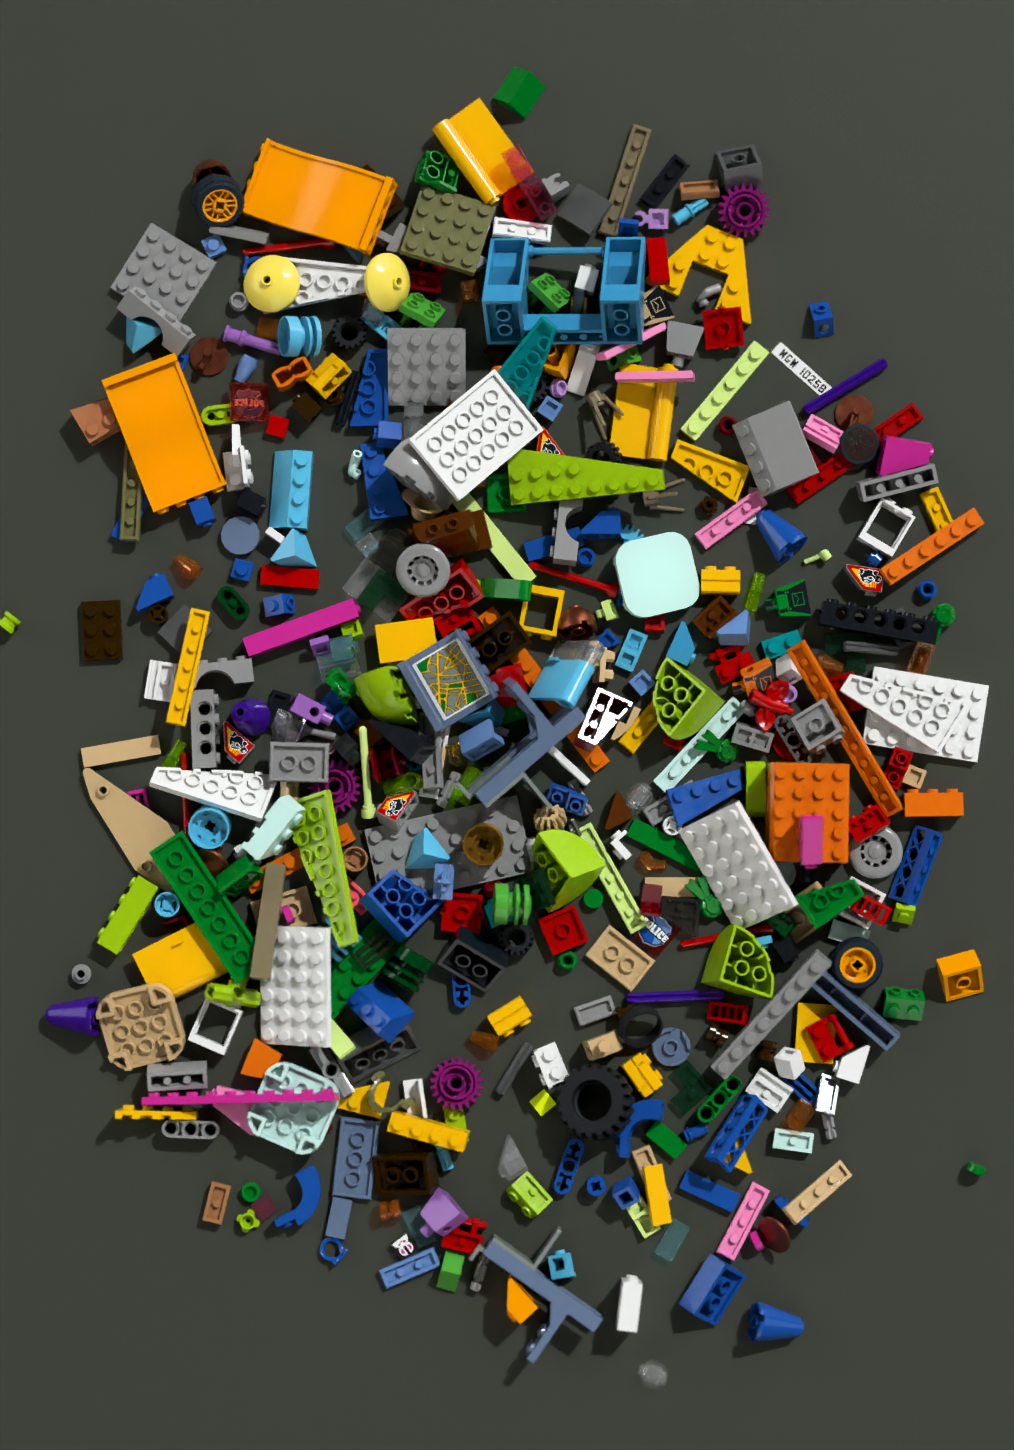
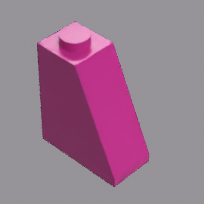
[875,435,934,476]
[798,815,823,869]

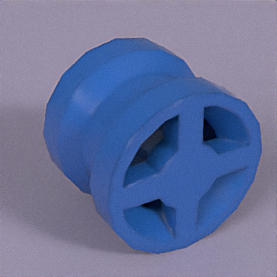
[586,1175,606,1196]

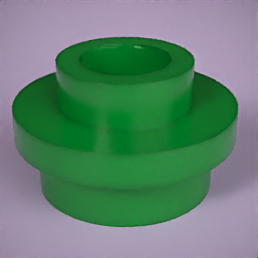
[558,951,577,970]

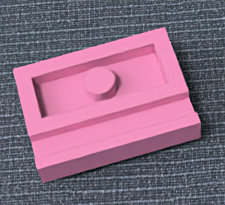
[802,414,843,454]

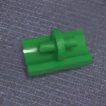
[325,667,357,705]

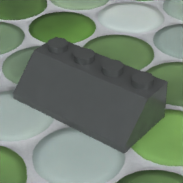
[335,1023,422,1085]

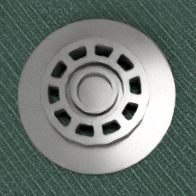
[396,543,450,597]
[848,827,903,879]

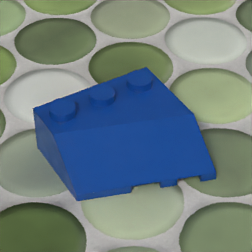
[359,869,445,944]

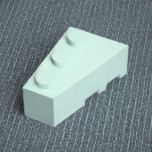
[241,795,305,861]

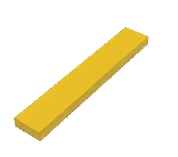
[166,608,210,727]

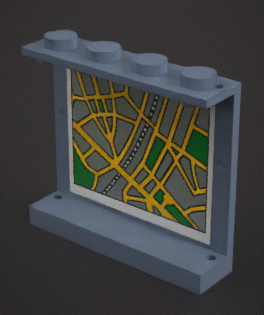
[397,628,499,732]

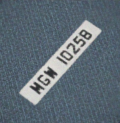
[771,342,832,396]

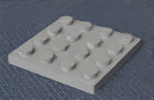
[110,223,217,323]
[387,328,466,406]

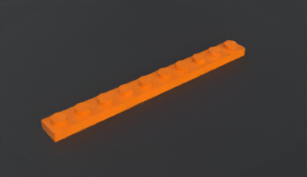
[478,606,610,773]
[786,639,904,817]

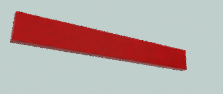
[786,402,924,506]

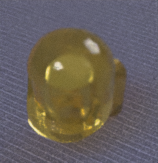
[445,730,469,767]

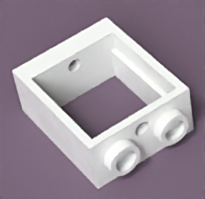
[856,497,915,559]
[188,998,244,1055]
[615,1275,643,1333]

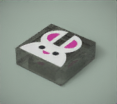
[391,1232,418,1260]

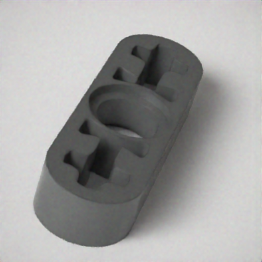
[774,715,813,763]

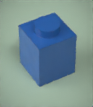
[372,421,402,449]
[188,496,216,528]
[612,1175,640,1210]

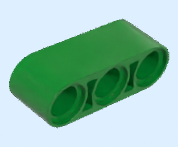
[481,578,533,602]
[696,1075,742,1123]

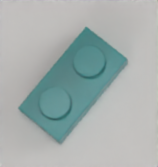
[760,629,802,659]

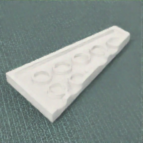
[263,257,367,314]
[839,674,970,754]
[149,767,278,823]

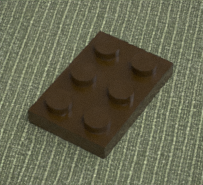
[81,600,123,661]

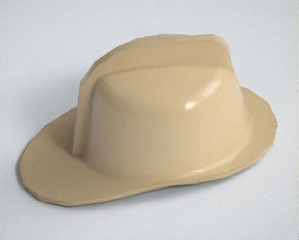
[402,489,443,522]

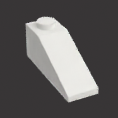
[567,344,601,397]

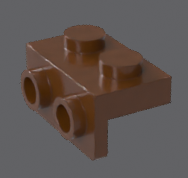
[691,594,738,639]

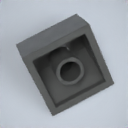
[716,144,764,191]

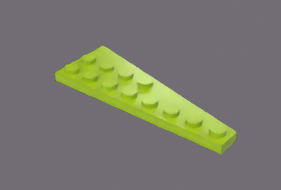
[507,449,665,505]
[292,789,359,948]

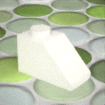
[832,1044,870,1084]

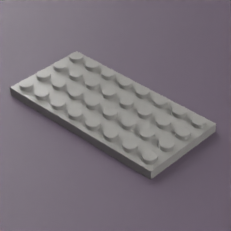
[364,795,532,895]

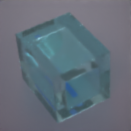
[329,634,360,666]

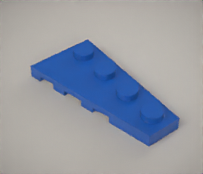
[350,349,389,427]
[359,443,409,521]
[665,769,745,828]

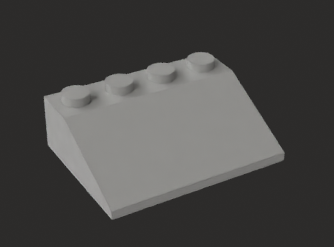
[732,401,819,497]

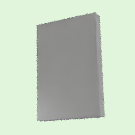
[269,742,330,783]

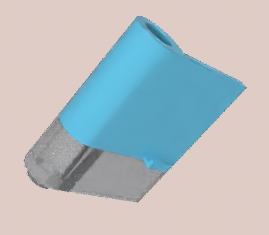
[528,640,605,710]

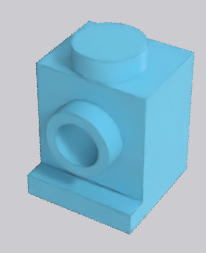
[547,1249,576,1280]

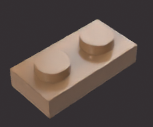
[202,1181,232,1225]

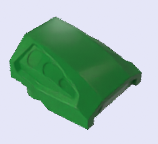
[414,150,460,194]

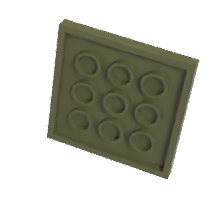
[400,184,496,276]

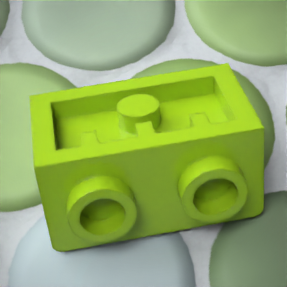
[505,1171,553,1219]

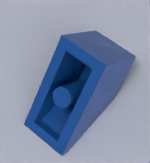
[581,508,622,539]
[136,573,175,613]

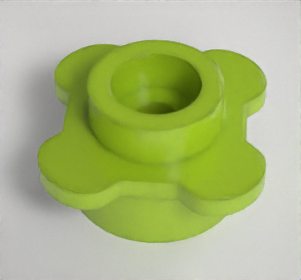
[237,1209,260,1232]

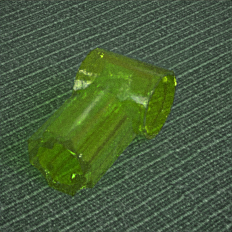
[450,765,483,807]
[383,772,423,797]

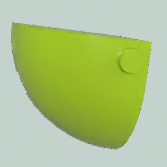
[653,657,725,740]
[354,666,420,727]
[531,829,606,913]
[701,924,774,999]

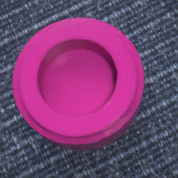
[281,905,295,925]
[749,1230,765,1251]

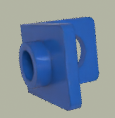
[809,301,834,338]

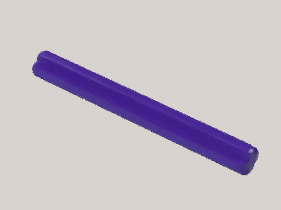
[802,358,888,415]
[626,989,724,1004]

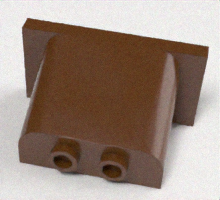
[408,509,493,562]

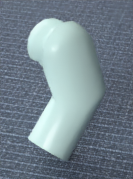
[348,450,362,479]

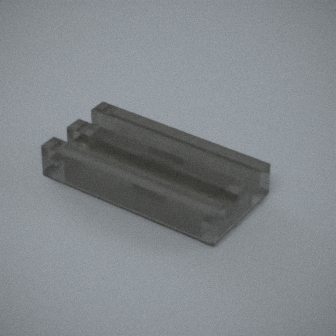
[352,929,395,969]

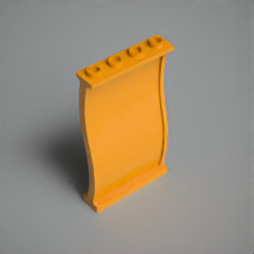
[242,138,398,256]
[101,353,226,515]

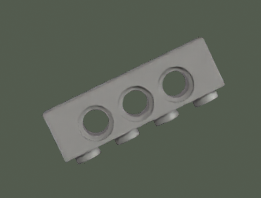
[855,463,939,502]
[190,689,221,769]

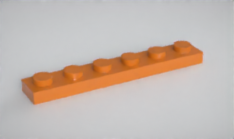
[879,508,985,586]
[248,823,356,894]

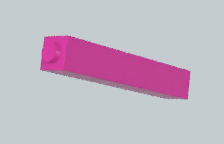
[242,598,362,658]

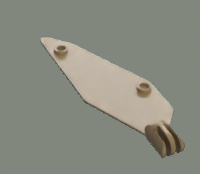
[83,768,175,892]

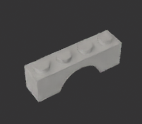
[116,286,196,357]
[550,498,583,566]
[173,656,254,690]

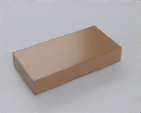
[679,180,720,200]

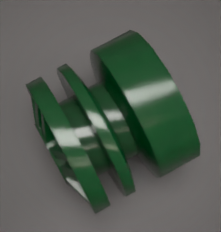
[383,943,435,993]

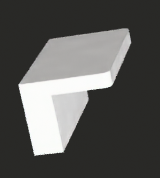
[403,1078,428,1119]

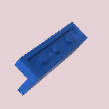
[888,824,944,908]
[704,1093,769,1173]

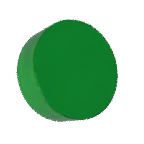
[584,889,603,908]
[966,1161,987,1176]
[241,1182,261,1202]

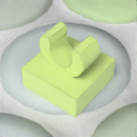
[595,599,619,621]

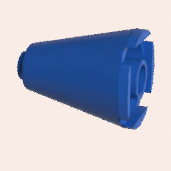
[755,510,808,563]
[747,1302,804,1342]

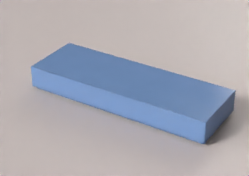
[379,1247,441,1289]

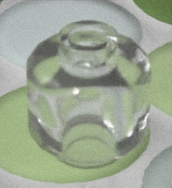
[624,782,653,812]
[638,1360,669,1389]

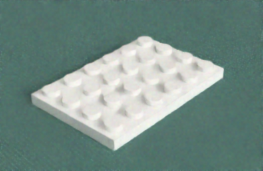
[407,369,544,502]
[862,666,989,763]
[678,801,798,929]
[260,926,331,1047]

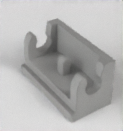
[541,173,570,205]
[731,721,774,753]

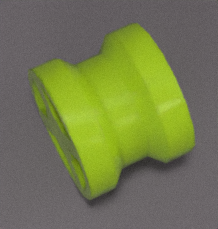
[0,610,21,634]

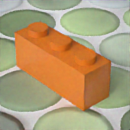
[902,789,964,817]

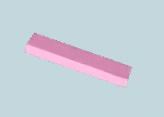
[595,322,667,361]
[615,370,695,383]
[694,489,768,550]
[716,1181,770,1261]

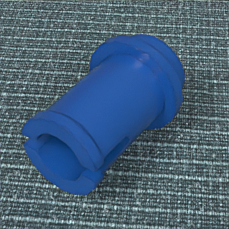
[682,1122,709,1142]

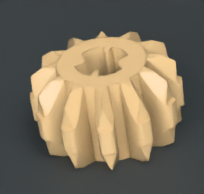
[533,803,567,832]

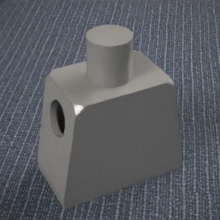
[665,320,704,368]

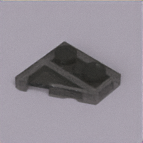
[660,896,700,938]

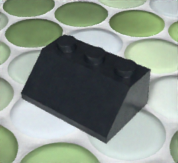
[437,925,510,993]

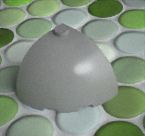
[383,437,454,511]

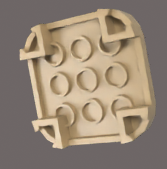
[96,983,186,1071]

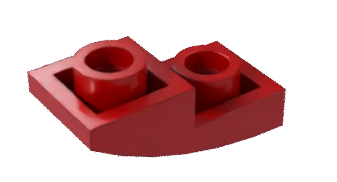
[884,746,913,791]

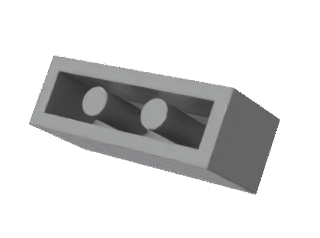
[147,1060,208,1092]

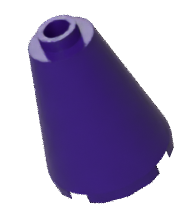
[231,698,271,736]
[46,996,100,1036]

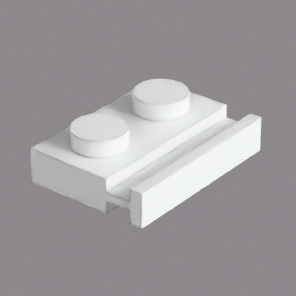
[144,660,177,702]
[745,1067,794,1113]

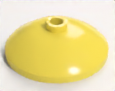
[364,253,410,312]
[243,255,300,313]

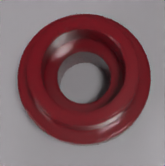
[718,416,737,436]

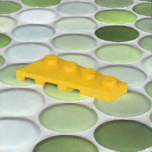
[671,440,750,503]
[115,1105,198,1120]

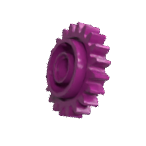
[717,183,771,237]
[307,759,362,814]
[430,1056,484,1111]

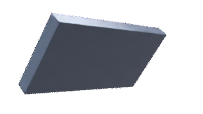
[332,1116,380,1200]

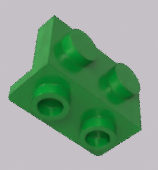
[882,987,925,1021]

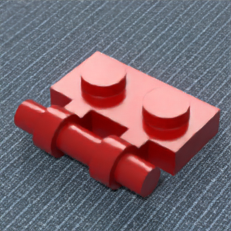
[709,645,755,685]
[441,1217,487,1256]

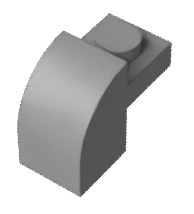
[375,223,408,256]

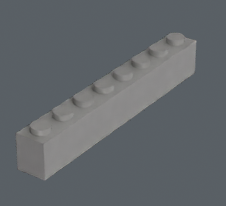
[710,948,832,1080]

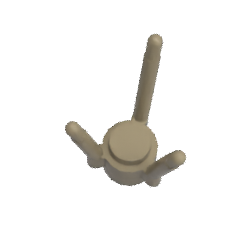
[586,390,624,440]
[643,478,685,512]

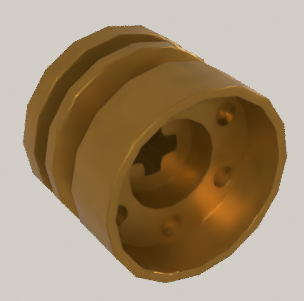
[462,823,504,866]

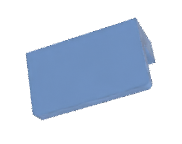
[459,719,505,762]

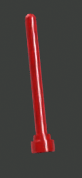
[242,238,335,256]
[528,561,619,599]
[180,751,196,845]
[680,921,774,948]

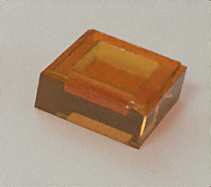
[256,316,279,340]

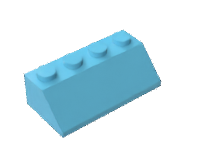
[269,450,314,532]

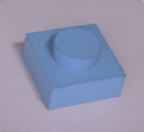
[201,234,227,259]
[537,395,563,423]
[628,669,656,696]

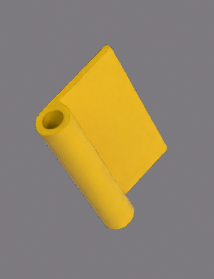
[432,98,533,206]
[610,364,678,462]
[132,923,228,999]

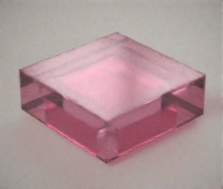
[251,1193,278,1221]

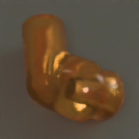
[639,851,666,871]

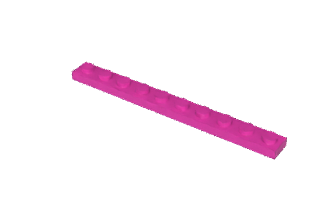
[142,1089,339,1105]

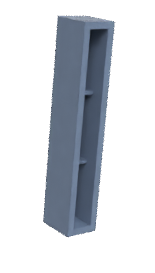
[811,970,900,1051]

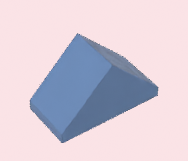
[716,610,751,645]

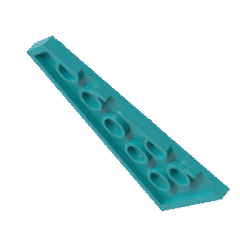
[497,315,558,411]

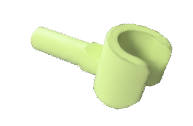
[804,549,832,564]

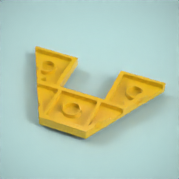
[645,225,751,325]

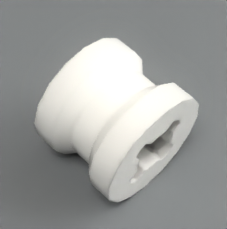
[662,816,682,836]

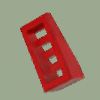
[848,895,892,926]
[707,1000,750,1025]

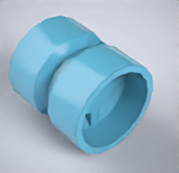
[154,892,182,917]

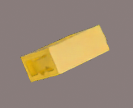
[519,585,565,641]

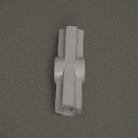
[309,1047,355,1101]

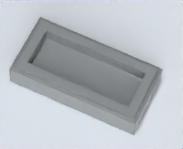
[574,995,617,1026]

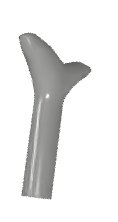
[296,717,336,741]

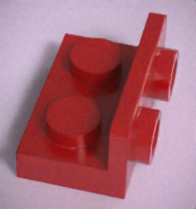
[849,803,891,845]

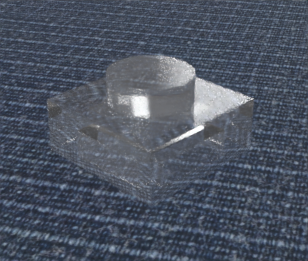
[355,532,382,558]

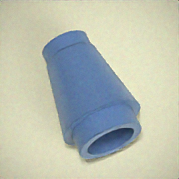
[234,354,258,384]

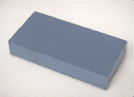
[325,1196,353,1239]

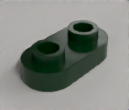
[218,586,250,621]

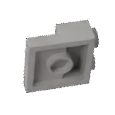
[791,698,846,754]

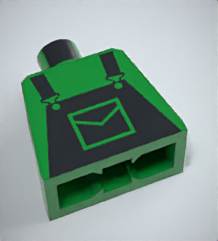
[764,579,811,618]

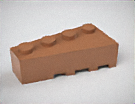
[70,399,121,447]

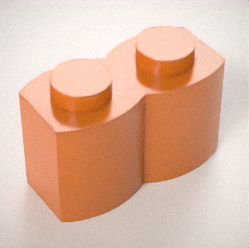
[271,357,313,391]

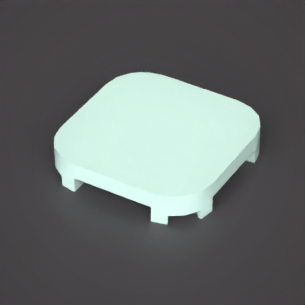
[613,532,700,618]
[247,1061,340,1155]

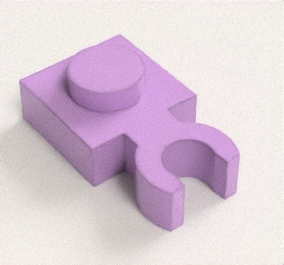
[635,209,669,229]

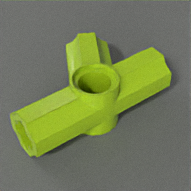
[204,976,262,1008]

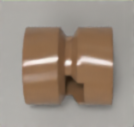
[343,846,369,872]

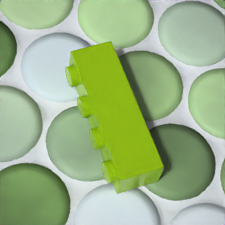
[97,875,160,955]

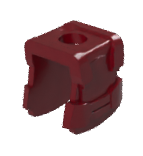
[368,744,407,783]

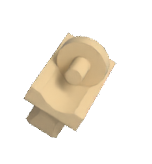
[586,647,615,683]

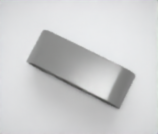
[162,1119,221,1139]

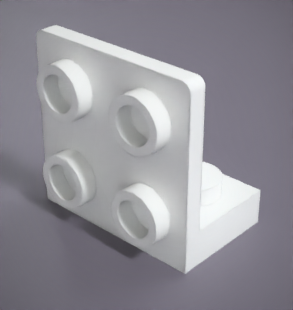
[223,445,254,492]
[531,1041,569,1089]

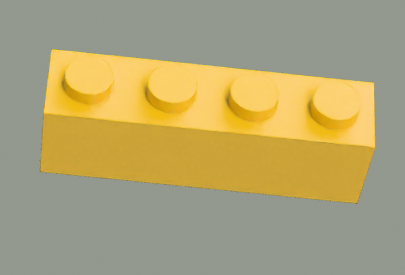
[387,1110,470,1152]

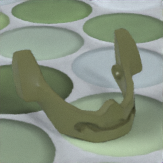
[368,1071,415,1113]

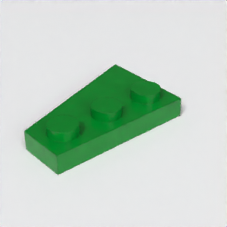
[794,879,866,929]

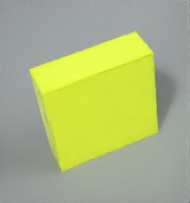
[529,1089,557,1116]

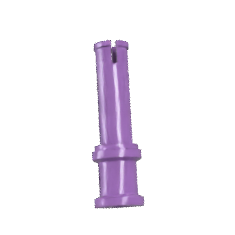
[222,325,280,356]

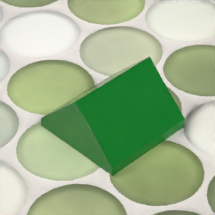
[493,67,546,119]
[216,853,265,897]

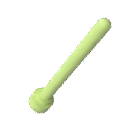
[359,726,377,819]

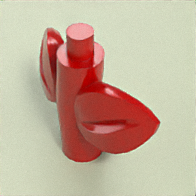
[748,680,794,733]

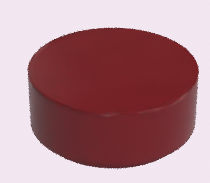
[484,880,503,897]

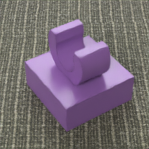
[309,632,333,657]

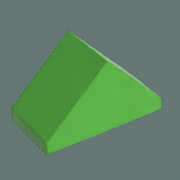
[436,1248,466,1292]

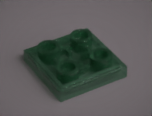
[516,867,556,913]

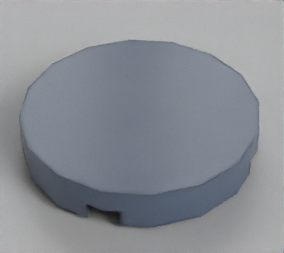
[221,516,260,555]
[651,1027,691,1067]

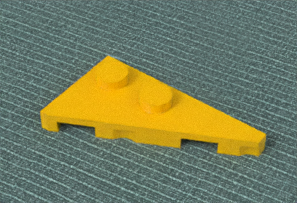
[338,1081,390,1119]

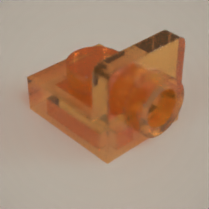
[785,1097,815,1133]

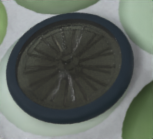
[839,424,880,465]

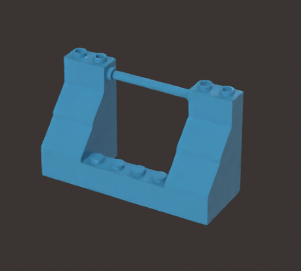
[482,237,646,345]

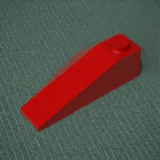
[399,559,484,621]
[489,663,528,707]

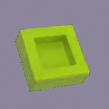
[340,618,364,644]
[892,902,916,925]

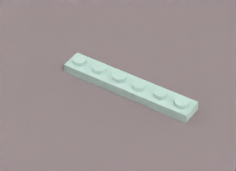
[653,696,743,793]

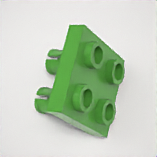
[527,273,571,314]
[398,292,446,328]

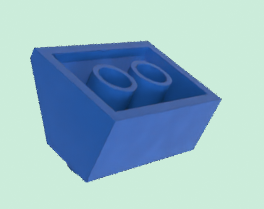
[345,981,416,1043]
[679,1253,747,1326]

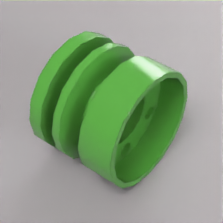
[492,883,531,925]

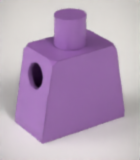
[287,693,334,726]
[420,1187,469,1238]

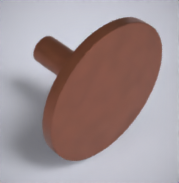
[190,337,229,376]
[835,395,874,433]
[196,845,229,877]
[758,1217,792,1253]

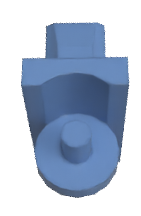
[433,863,455,900]

